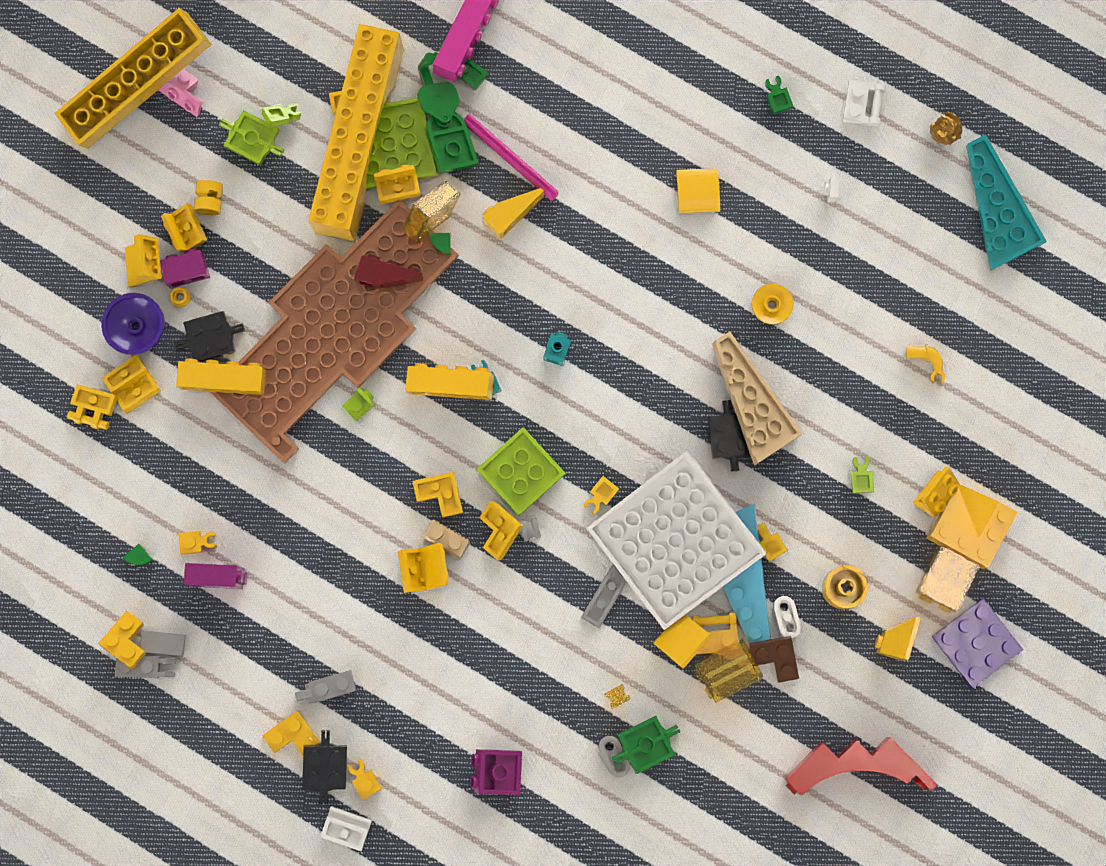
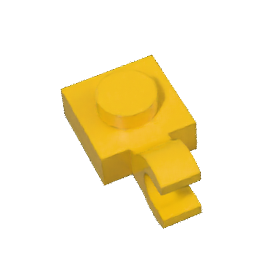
[758,522,788,561]

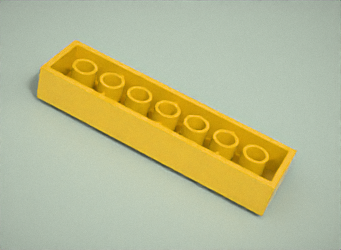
[54,8,212,149]

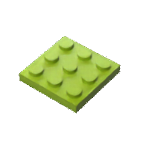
[476,427,566,516]

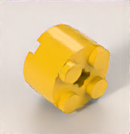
[822,565,869,609]

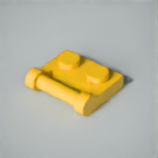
[692,612,739,654]

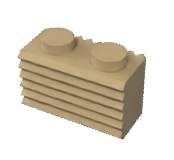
[423,520,470,560]

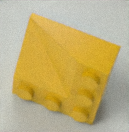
[926,485,1018,569]

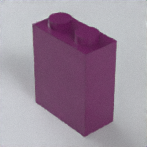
[184,563,247,589]

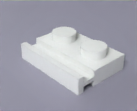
[320,806,372,851]

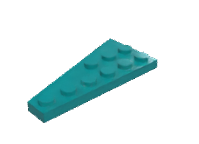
[966,134,1047,271]

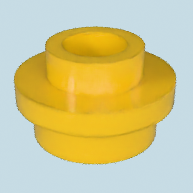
[169,287,191,308]

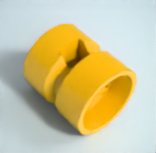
[193,180,223,215]

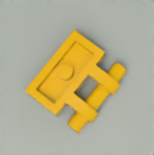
[67,384,118,430]

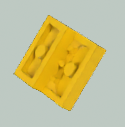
[676,168,720,213]
[102,355,161,414]
[653,614,712,669]

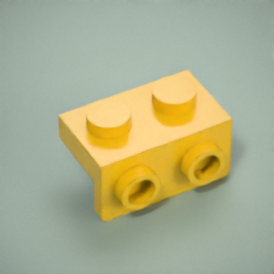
[373,165,421,204]
[161,204,207,252]

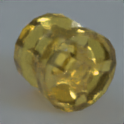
[604,684,631,709]

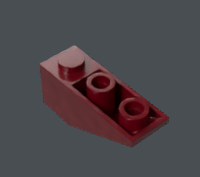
[354,254,423,289]

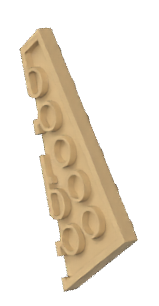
[712,332,802,466]

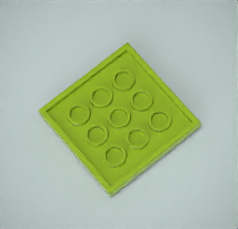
[365,97,437,191]

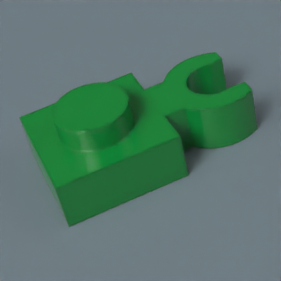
[765,76,793,115]

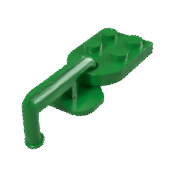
[417,53,479,174]

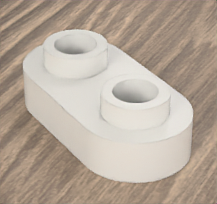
[773,596,801,638]

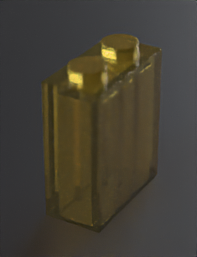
[402,180,461,242]
[915,546,980,613]
[694,638,763,703]

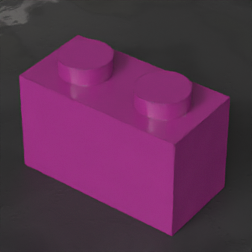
[160,249,210,289]

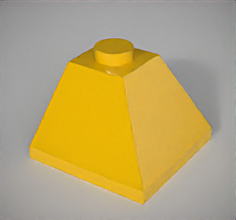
[875,617,921,661]

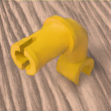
[906,344,945,383]

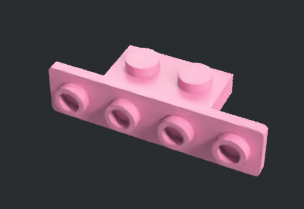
[158,69,202,117]

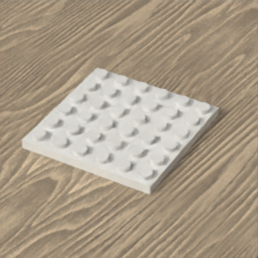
[587,451,766,630]

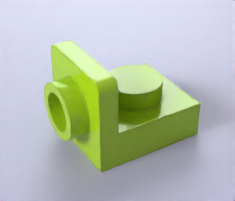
[342,387,375,422]

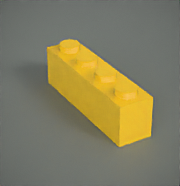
[176,359,266,395]
[405,363,494,400]

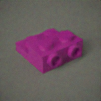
[470,749,522,795]

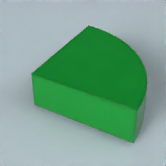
[430,233,451,255]
[123,544,153,565]

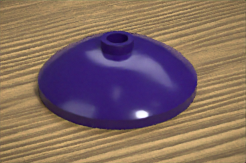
[101,293,165,355]

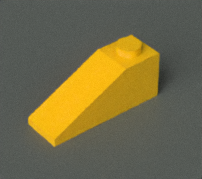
[483,188,544,239]

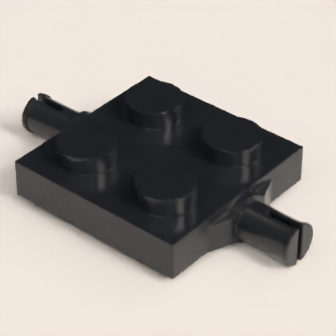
[174,311,245,362]
[707,400,750,472]
[302,730,347,804]

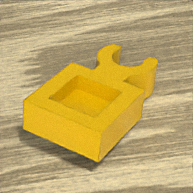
[583,476,619,515]
[178,531,217,555]
[348,759,382,800]

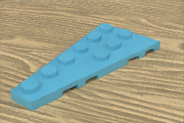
[723,503,771,643]

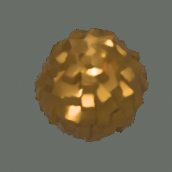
[930,111,963,145]

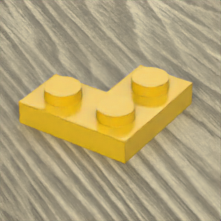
[412,472,463,518]
[480,501,523,560]
[98,610,146,670]
[262,710,321,756]

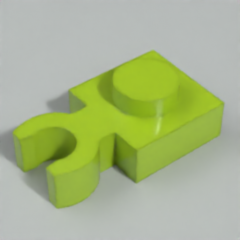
[262,104,301,128]
[851,456,874,494]

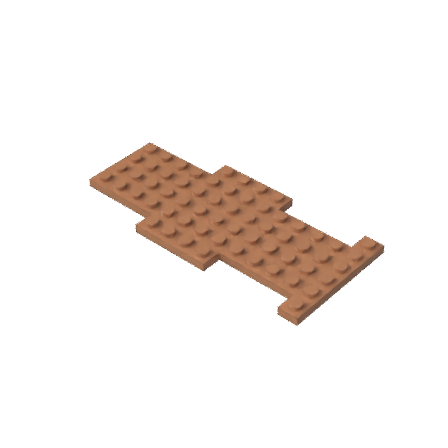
[210,200,459,464]

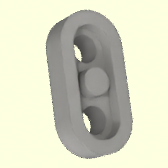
[599,736,630,777]

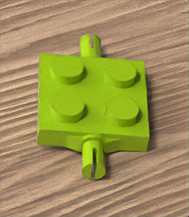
[219,110,285,166]

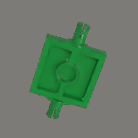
[612,716,680,774]

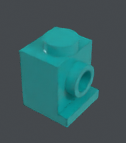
[543,332,571,366]

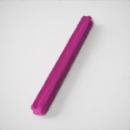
[464,114,559,201]

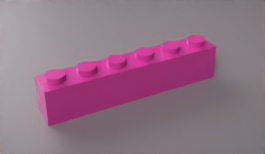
[433,0,499,83]

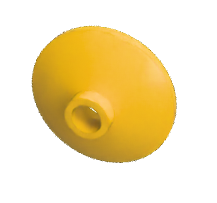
[752,283,794,325]

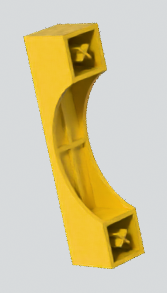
[308,24,404,242]

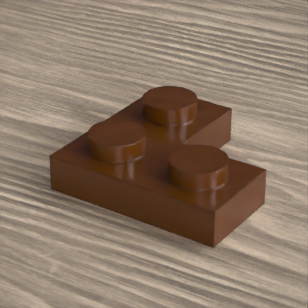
[749,636,799,683]

